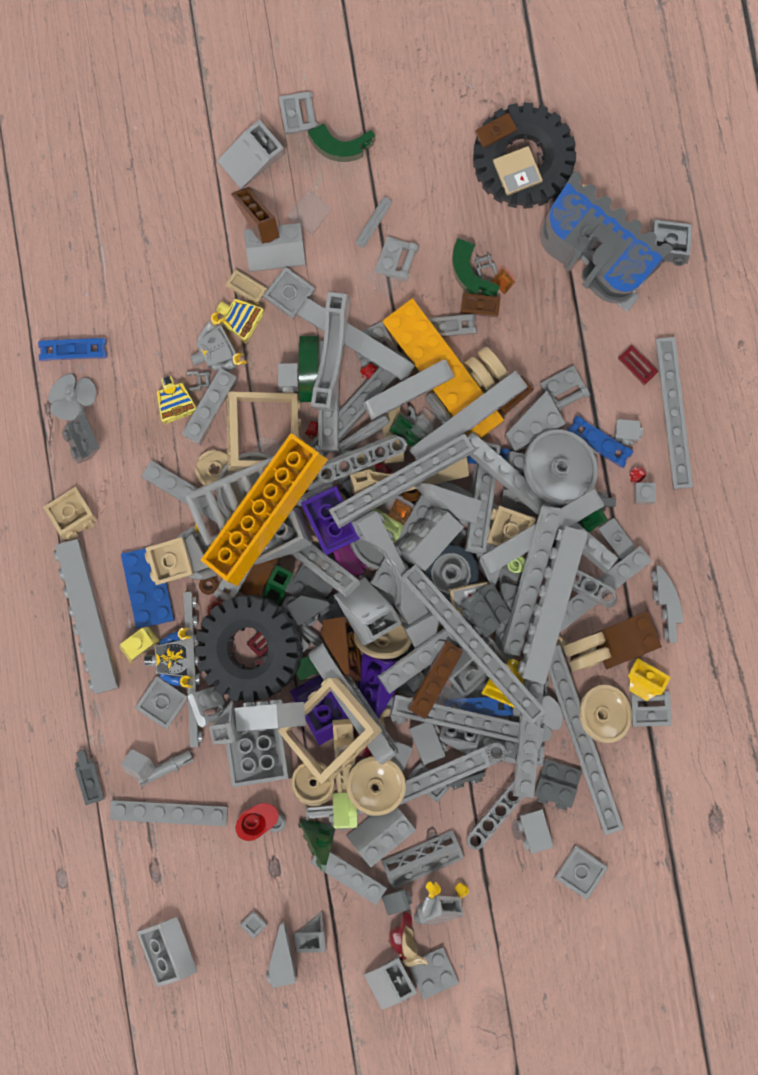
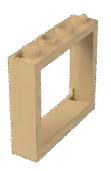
[226,392,302,472]
[278,678,382,784]

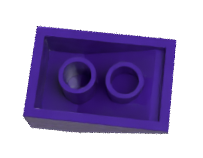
[301,486,360,555]
[358,652,399,719]
[290,675,349,746]

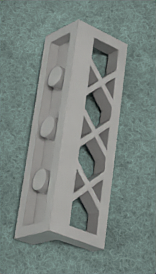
[381,831,464,889]

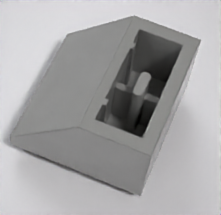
[364,956,417,1010]

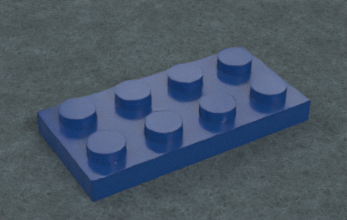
[121,549,175,629]

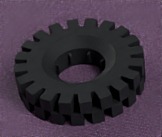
[473,102,576,209]
[195,595,303,702]

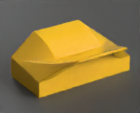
[628,658,671,701]

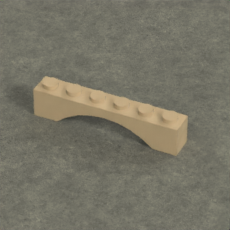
[350,457,469,495]

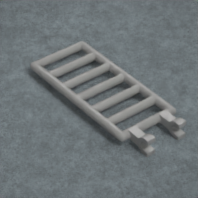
[185,446,335,546]

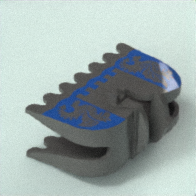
[539,171,673,304]

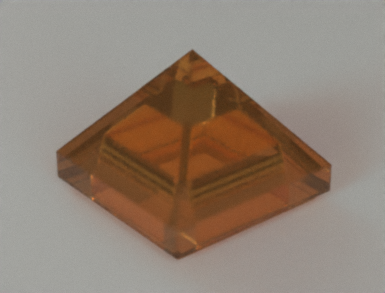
[492,269,516,295]
[388,499,412,525]

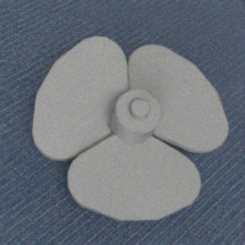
[48,374,97,421]
[511,695,563,742]

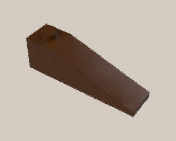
[231,187,280,244]

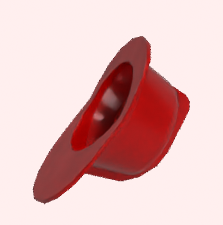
[235,803,279,841]

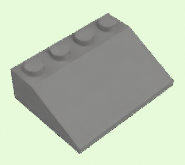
[221,702,293,787]

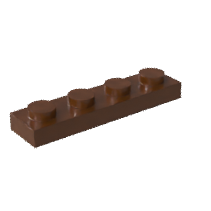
[407,641,464,719]

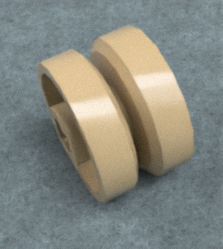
[464,347,509,393]
[563,632,612,672]
[291,762,335,806]

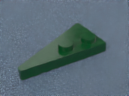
[298,818,336,872]

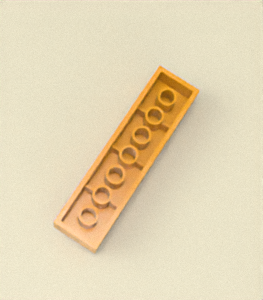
[382,298,504,439]
[201,433,328,586]

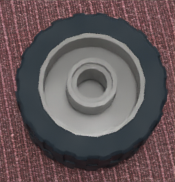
[420,543,479,602]

